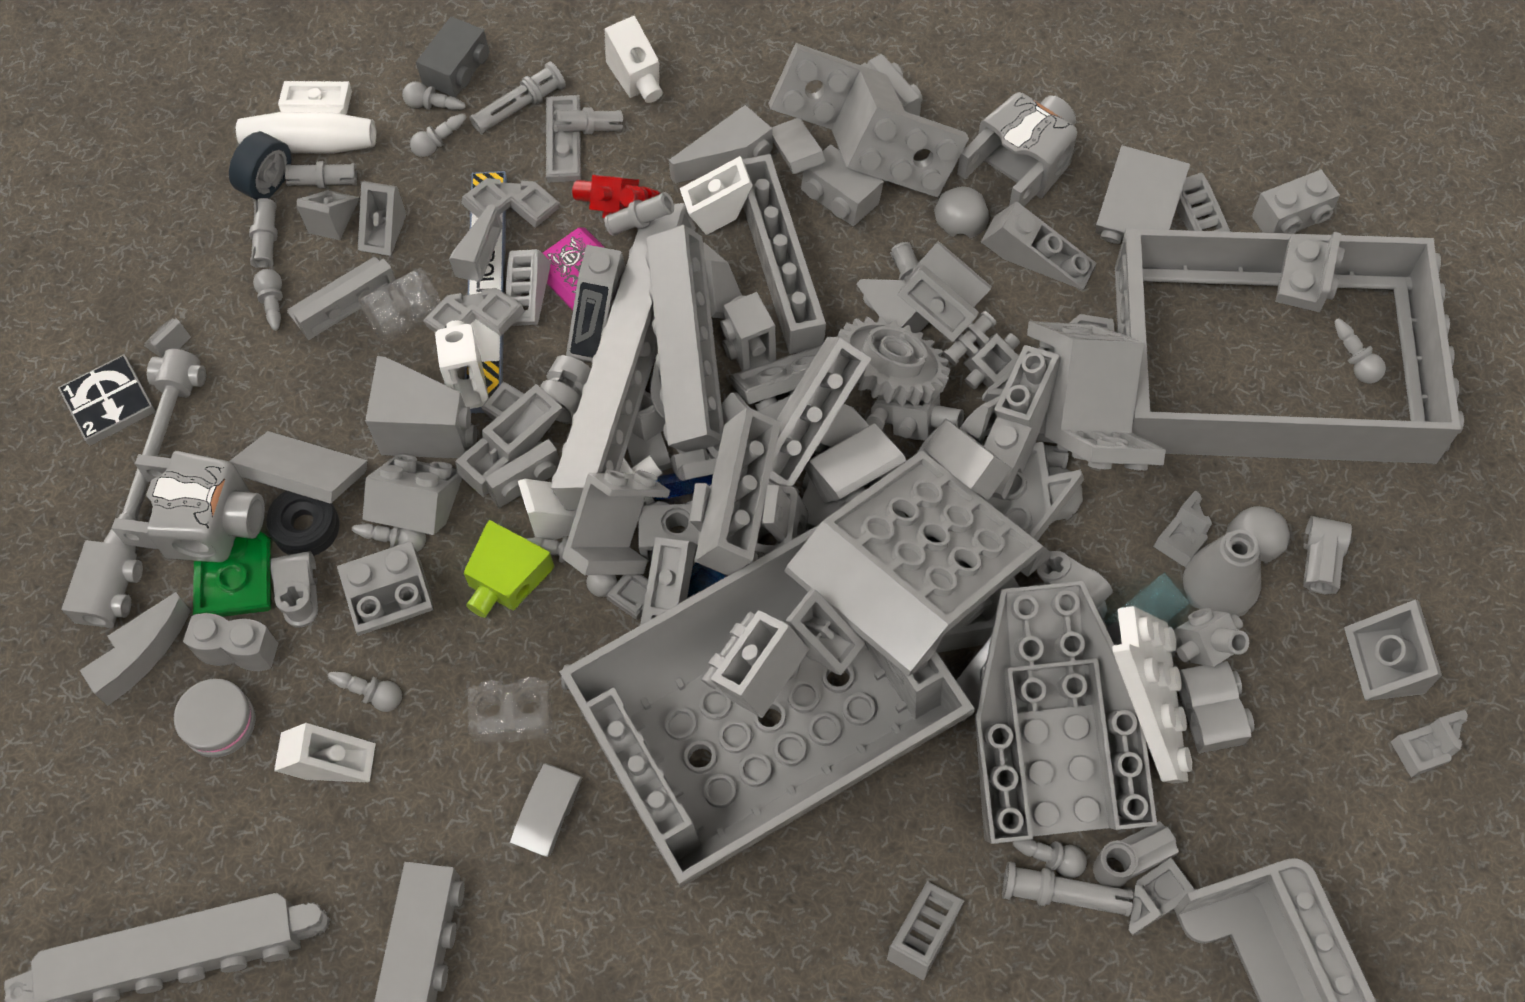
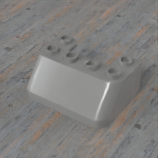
[1174,858,1376,1002]

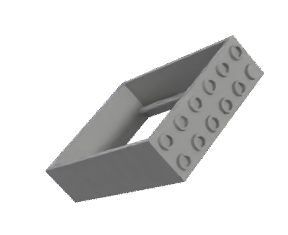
[1115,229,1464,464]

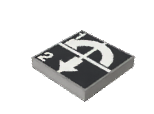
[58,354,156,446]

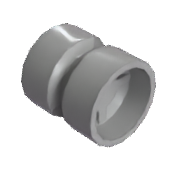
[540,355,591,424]

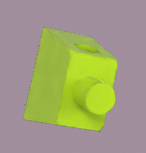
[464,520,555,618]

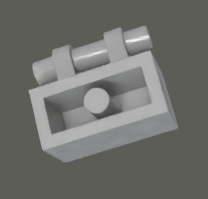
[702,610,809,718]

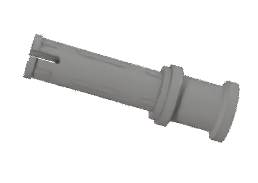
[469,61,566,134]
[1002,861,1133,917]

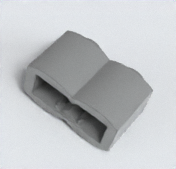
[183,613,279,671]
[1178,661,1254,753]

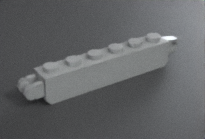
[4,893,331,1002]

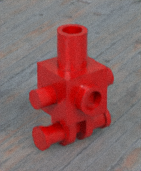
[572,175,661,218]

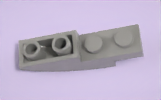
[984,345,1061,500]

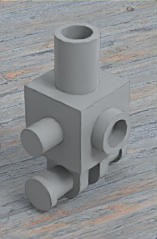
[943,311,1020,389]
[866,394,964,441]
[1171,608,1249,667]

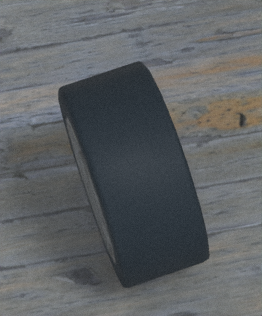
[229,131,291,200]

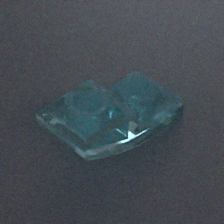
[1104,572,1189,626]

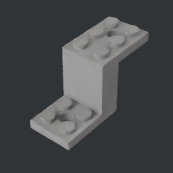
[769,43,969,197]
[1027,321,1166,470]

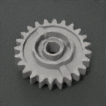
[837,317,950,406]

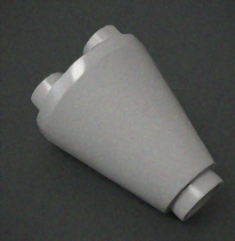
[1183,530,1262,617]

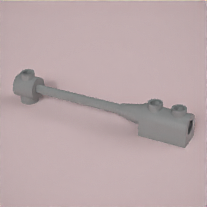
[61,349,206,628]

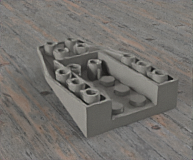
[975,581,1157,844]

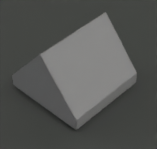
[144,318,191,357]

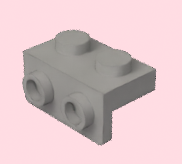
[484,439,560,508]

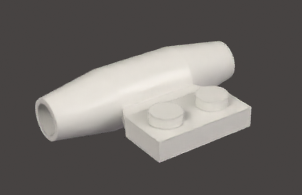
[236,81,376,153]

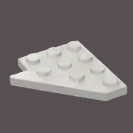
[1112,606,1192,783]

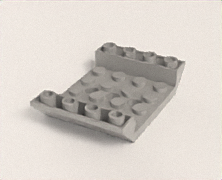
[785,451,1052,676]

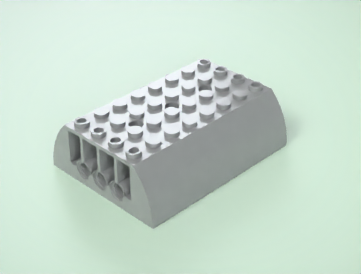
[559,524,974,887]

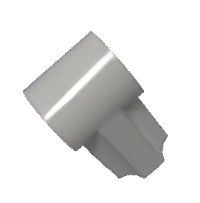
[1303,516,1352,595]
[1093,821,1179,888]

